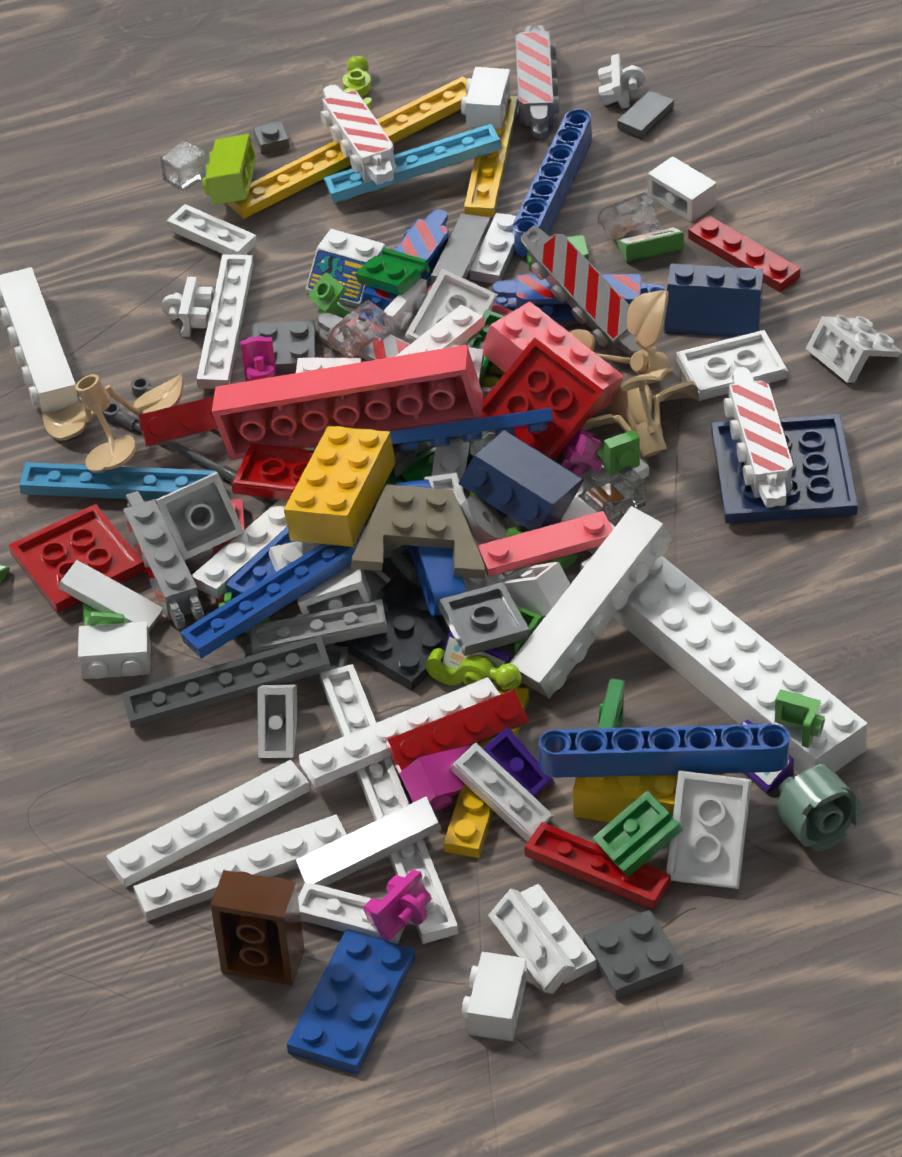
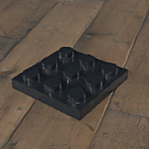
[334,574,450,690]

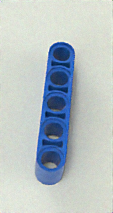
[394,479,467,616]

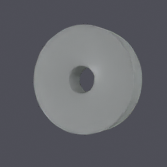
[460,495,507,544]

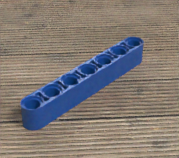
[513,109,592,257]
[539,724,790,778]

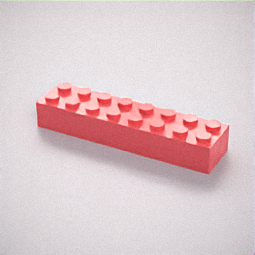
[212,345,483,460]

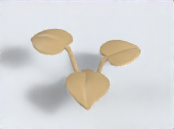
[569,290,669,432]
[581,368,698,458]
[42,374,184,473]

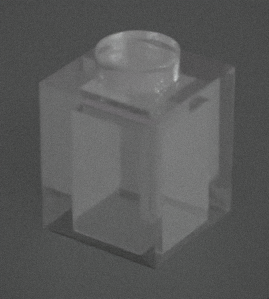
[160,140,208,192]

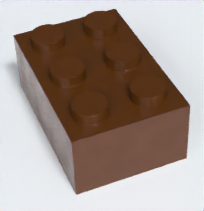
[211,870,305,986]

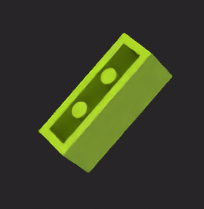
[202,133,257,205]

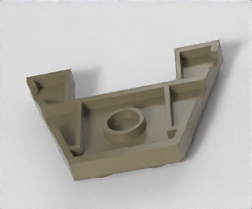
[351,485,485,579]

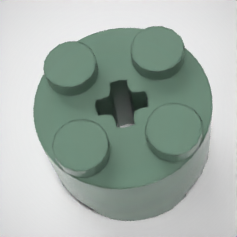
[777,764,862,851]

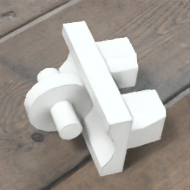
[598,54,645,109]
[162,277,214,337]

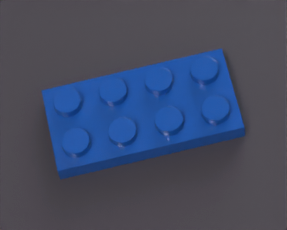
[287,929,415,1075]

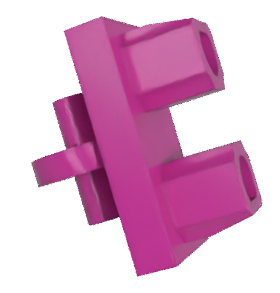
[240,336,277,382]
[560,428,602,477]
[363,869,432,942]

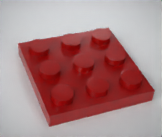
[481,337,608,460]
[9,504,145,613]

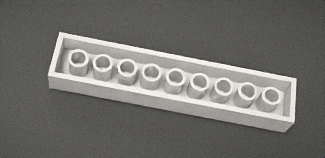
[581,556,868,774]

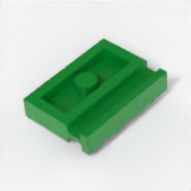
[355,248,430,296]
[598,678,624,728]
[592,790,683,877]

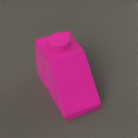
[399,745,471,812]

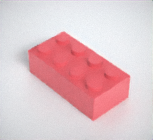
[481,302,624,417]

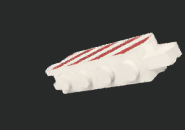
[320,85,397,185]
[724,367,793,508]

